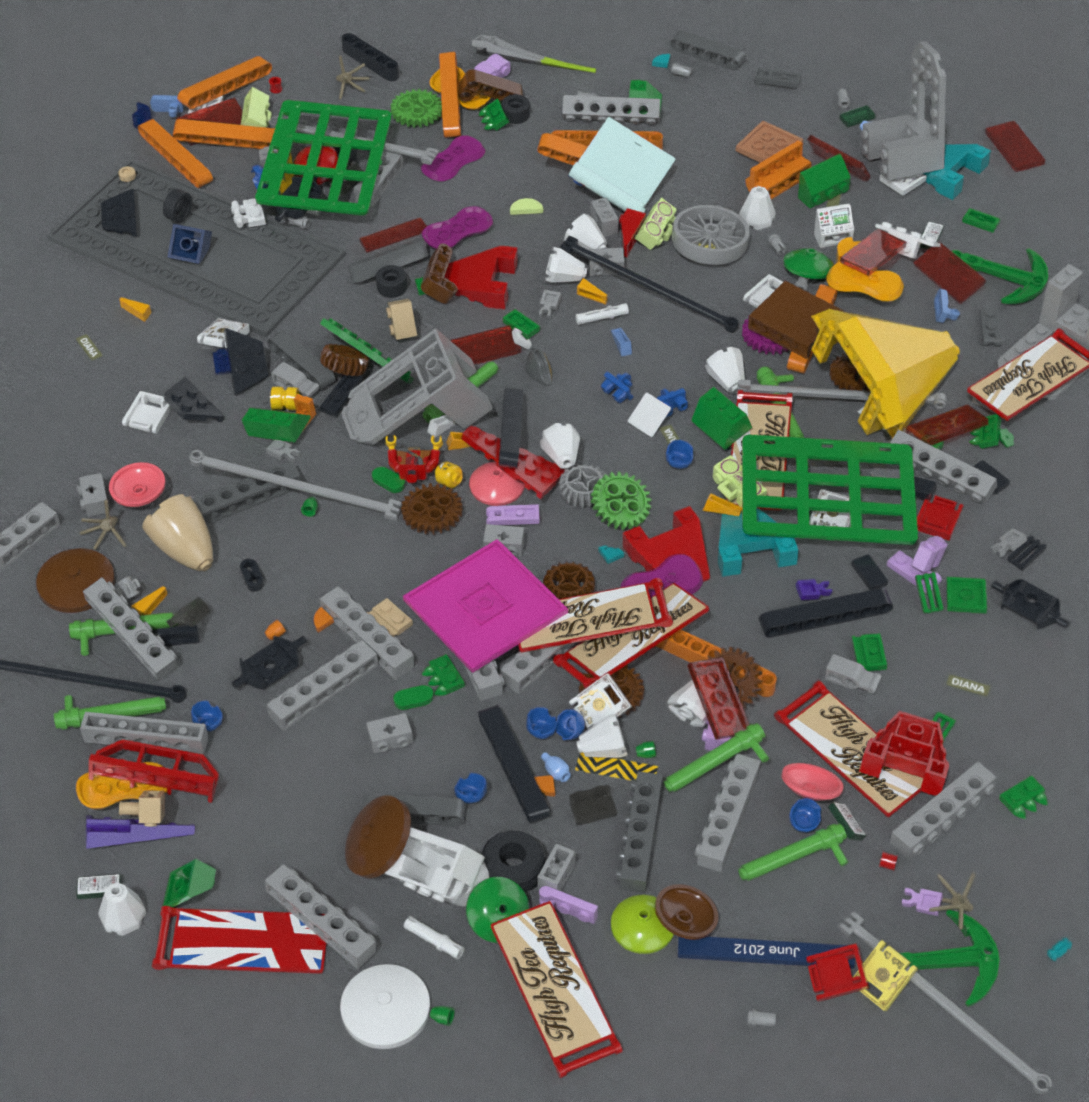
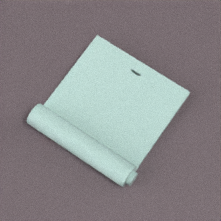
[568,117,675,213]

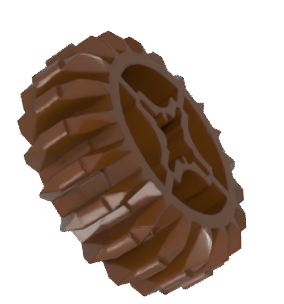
[320,344,369,376]
[543,560,595,599]

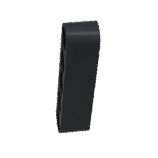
[341,33,399,81]

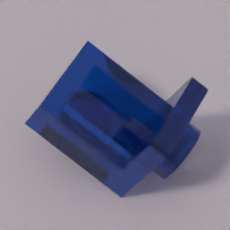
[132,102,152,129]

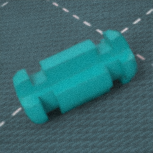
[1047,937,1072,961]

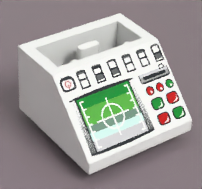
[814,204,854,248]

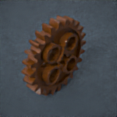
[829,353,870,391]
[401,483,463,535]
[699,647,763,712]
[579,664,644,718]

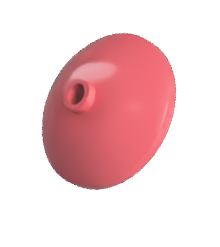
[109,462,166,507]
[469,462,525,506]
[781,763,843,801]

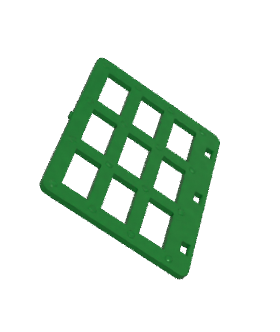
[255,100,392,215]
[742,434,918,545]

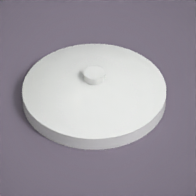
[340,964,430,1049]

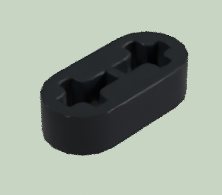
[240,559,264,592]

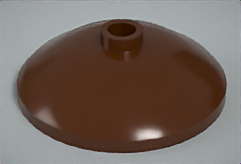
[654,884,718,940]

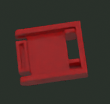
[917,495,964,541]
[806,943,869,1002]

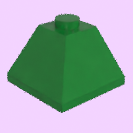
[628,80,662,117]
[163,859,216,907]

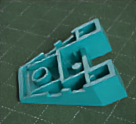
[922,144,991,200]
[718,508,798,577]

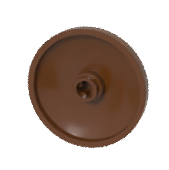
[36,548,115,613]
[345,795,411,879]

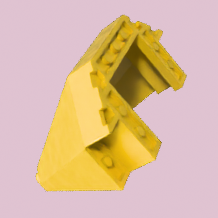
[811,309,960,439]

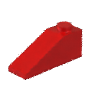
[619,208,646,258]

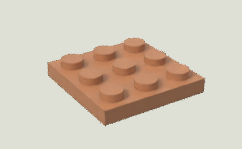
[735,121,804,163]

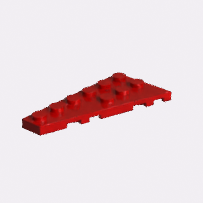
[461,426,565,499]

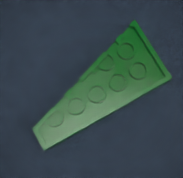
[320,318,414,384]

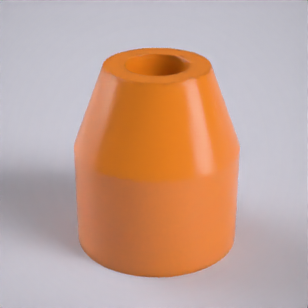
[264,620,286,640]

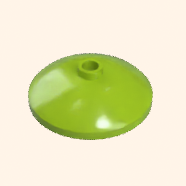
[611,895,674,954]

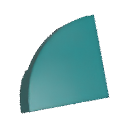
[652,54,670,68]
[598,545,624,564]

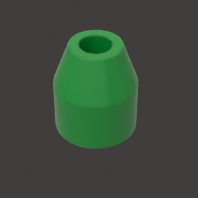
[301,497,318,517]
[636,741,656,758]
[430,1006,455,1026]

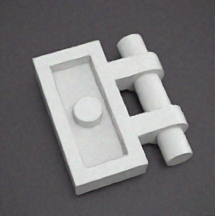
[231,198,266,228]

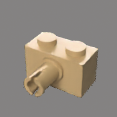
[386,299,417,340]
[119,790,165,827]

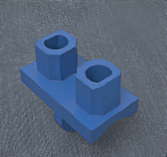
[600,371,634,404]
[656,388,688,418]

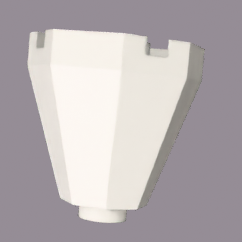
[739,186,776,230]
[564,214,607,250]
[544,247,587,282]
[705,347,745,393]
[540,423,580,469]
[667,675,715,727]
[576,713,628,758]
[98,883,146,936]

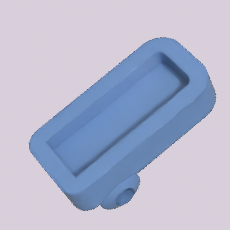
[150,95,184,117]
[934,289,960,323]

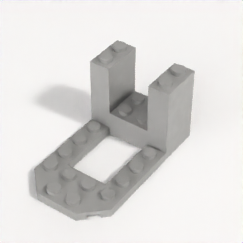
[861,41,946,180]
[996,264,1089,400]
[341,328,493,445]

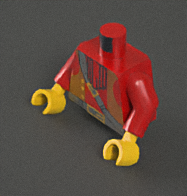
[385,435,443,483]

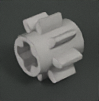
[116,576,141,599]

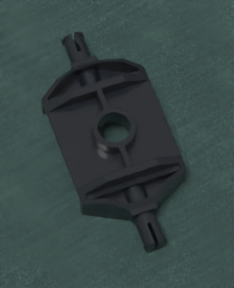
[274,176,321,222]
[991,579,1070,630]
[231,635,307,689]

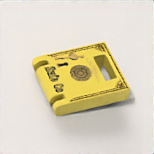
[854,940,918,1011]

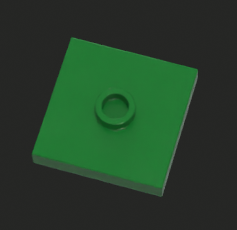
[946,577,987,614]

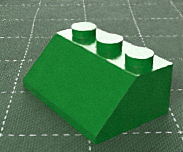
[798,154,851,209]
[691,387,753,450]
[242,408,311,443]

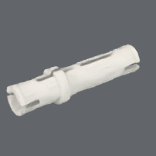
[575,303,629,325]
[404,916,465,960]

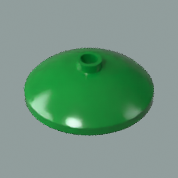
[783,248,834,279]
[466,877,529,943]

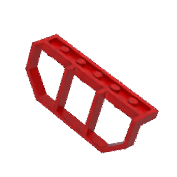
[89,739,219,803]

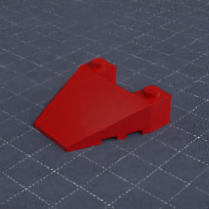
[444,246,518,310]
[623,506,710,582]
[859,711,949,796]

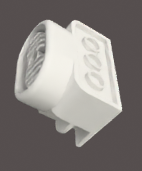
[384,827,489,906]

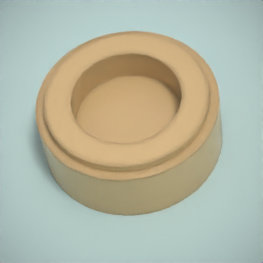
[118,166,136,182]

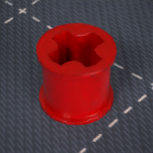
[269,77,282,93]
[879,851,898,871]

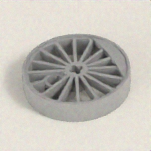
[672,205,749,265]

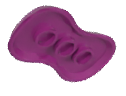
[421,135,485,181]
[422,206,493,250]
[620,554,703,598]

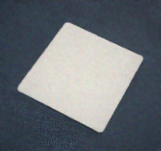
[628,393,671,437]

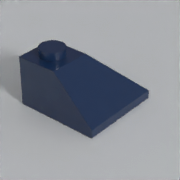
[167,224,212,264]

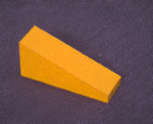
[577,278,607,305]
[119,297,151,322]
[446,432,471,450]
[702,493,742,516]
[131,586,168,616]

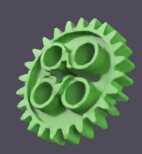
[391,88,442,128]
[591,471,652,530]

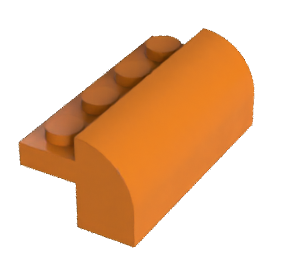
[745,140,812,199]

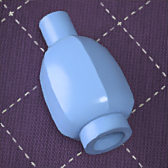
[541,752,571,782]

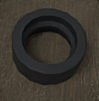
[163,188,192,223]

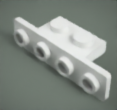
[875,222,940,258]

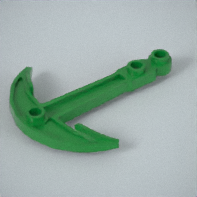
[948,248,1048,304]
[900,910,1000,1007]

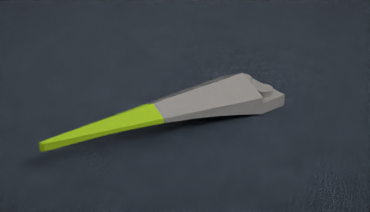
[472,34,596,73]

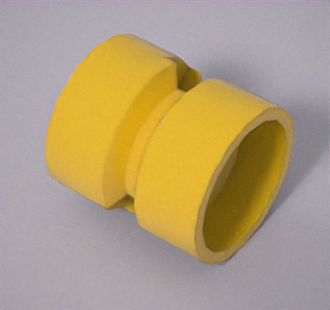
[270,386,299,411]

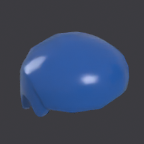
[251,164,269,189]
[666,440,694,469]
[191,700,223,731]
[526,707,557,739]
[556,709,585,740]
[454,773,487,804]
[789,798,821,833]

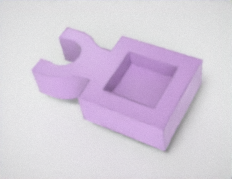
[902,888,943,916]

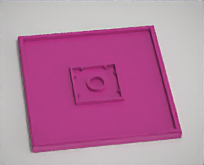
[403,539,568,673]

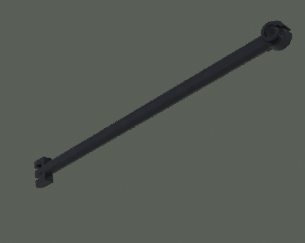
[559,236,738,333]
[0,660,187,703]

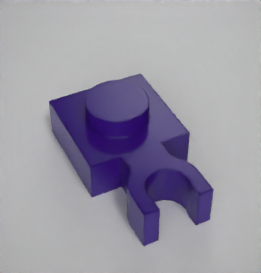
[795,579,832,600]

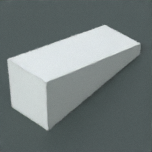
[427,415,457,437]

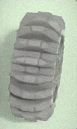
[559,463,605,509]

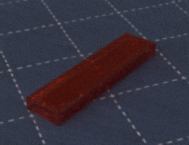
[359,217,427,253]

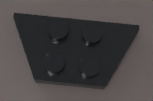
[101,189,137,237]
[224,328,268,396]
[164,377,224,422]

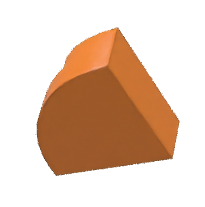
[314,607,334,633]
[534,775,555,797]

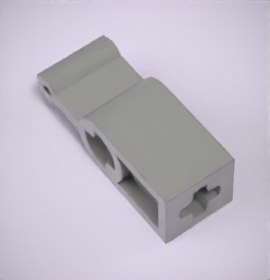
[272,362,320,398]
[825,654,882,694]

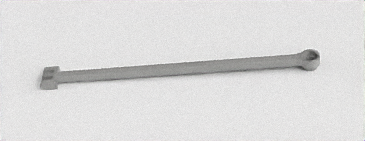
[269,116,439,165]
[736,379,947,409]
[189,450,402,521]
[838,911,1052,1094]

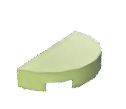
[510,198,543,215]

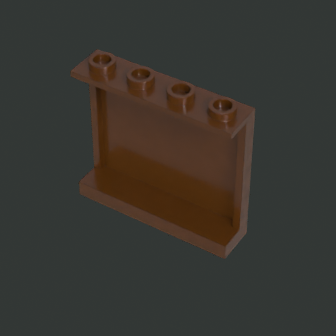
[748,281,844,359]

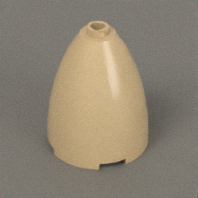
[142,494,213,571]

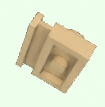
[366,598,413,637]

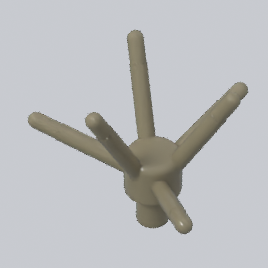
[336,56,370,100]
[80,499,126,550]
[929,872,976,930]

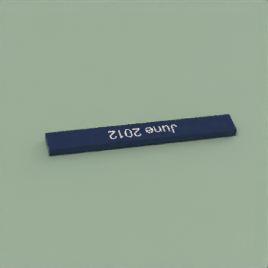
[678,937,855,969]

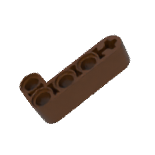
[458,69,523,102]
[421,243,457,304]

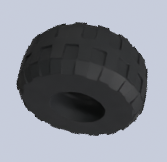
[481,830,545,892]

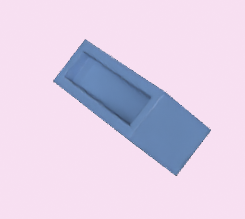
[611,328,632,357]

